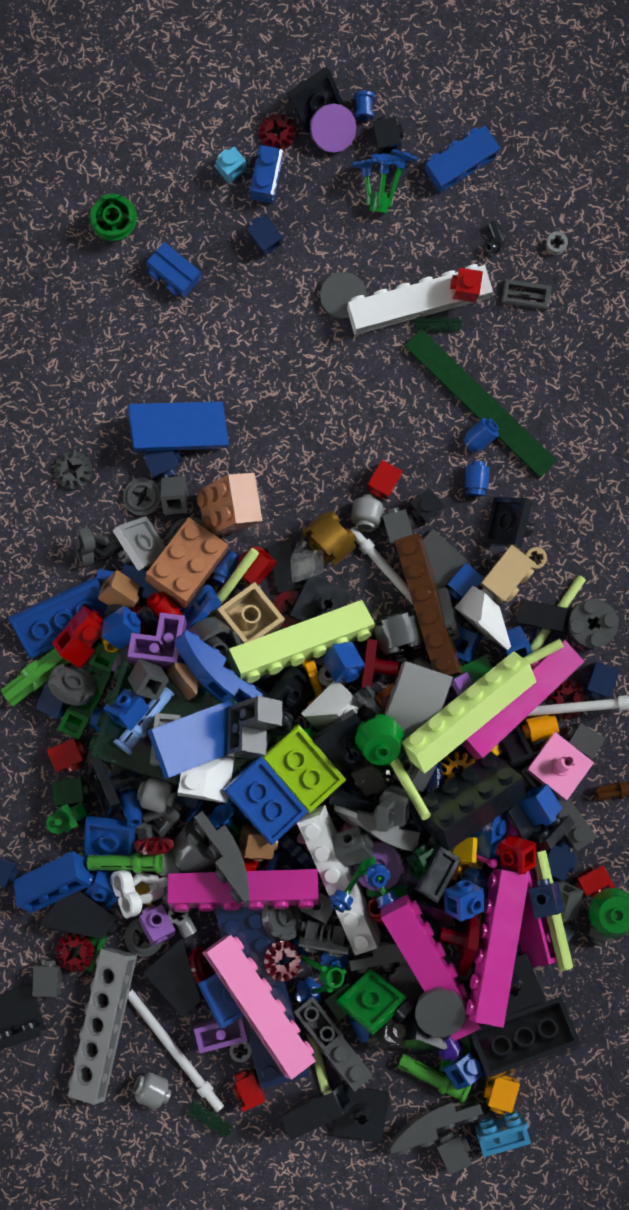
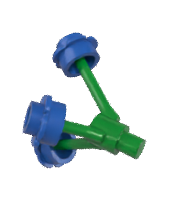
[329,849,400,913]

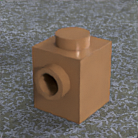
[98,570,140,608]
[238,825,278,861]

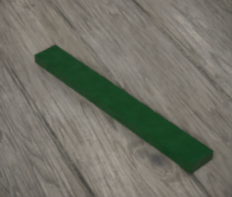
[404,329,557,478]

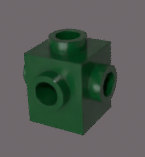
[406,843,439,879]

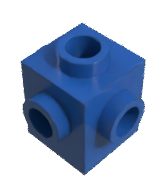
[444,880,484,921]

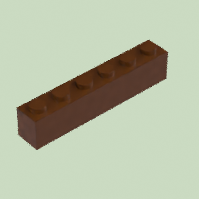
[394,533,463,677]

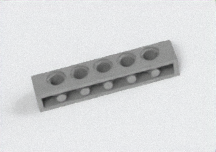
[68,948,137,1105]

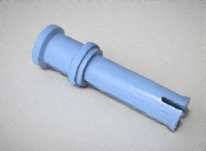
[113,687,174,755]

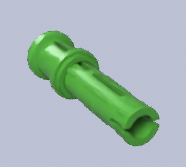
[87,852,164,874]
[397,1053,471,1104]

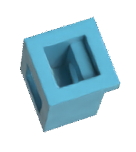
[214,147,247,184]

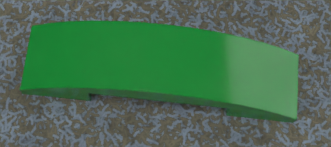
[57,642,119,740]

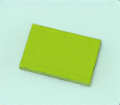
[262,724,346,813]

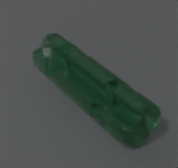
[415,317,462,331]
[187,1101,233,1138]

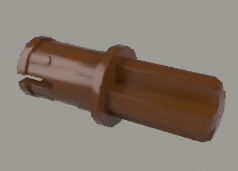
[595,780,629,800]

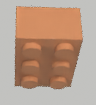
[197,473,262,536]
[145,517,228,609]

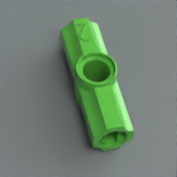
[0,648,71,707]

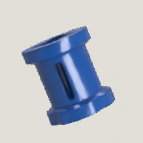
[353,91,375,121]

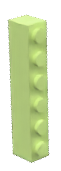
[227,600,375,683]
[401,651,536,773]

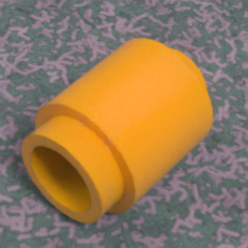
[521,715,559,743]

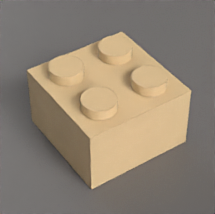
[477,545,535,605]
[214,582,285,644]

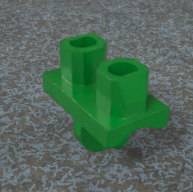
[46,803,87,834]

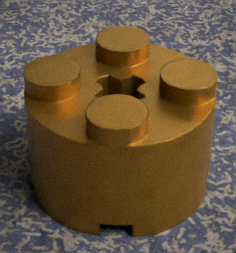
[302,511,357,568]

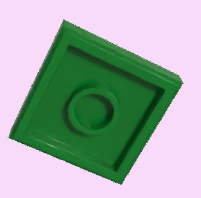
[336,969,407,1035]

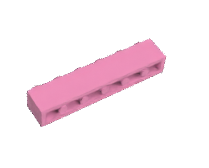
[202,935,316,1080]

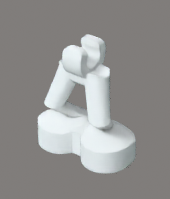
[110,870,168,918]

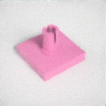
[525,732,594,802]

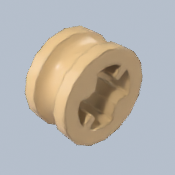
[525,547,547,570]

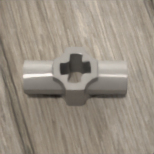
[162,891,197,939]

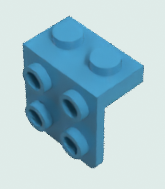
[474,1111,531,1157]

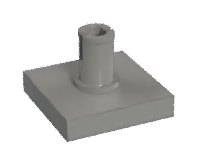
[112,516,166,571]

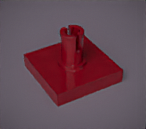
[360,639,398,689]
[438,912,482,976]

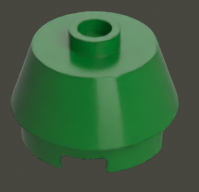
[90,193,137,241]
[355,714,405,765]
[589,888,629,938]

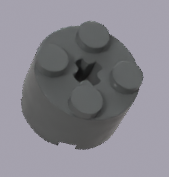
[566,599,619,649]
[373,608,423,654]
[188,616,242,669]
[169,819,221,873]

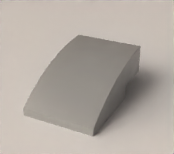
[384,661,453,740]
[334,805,420,851]

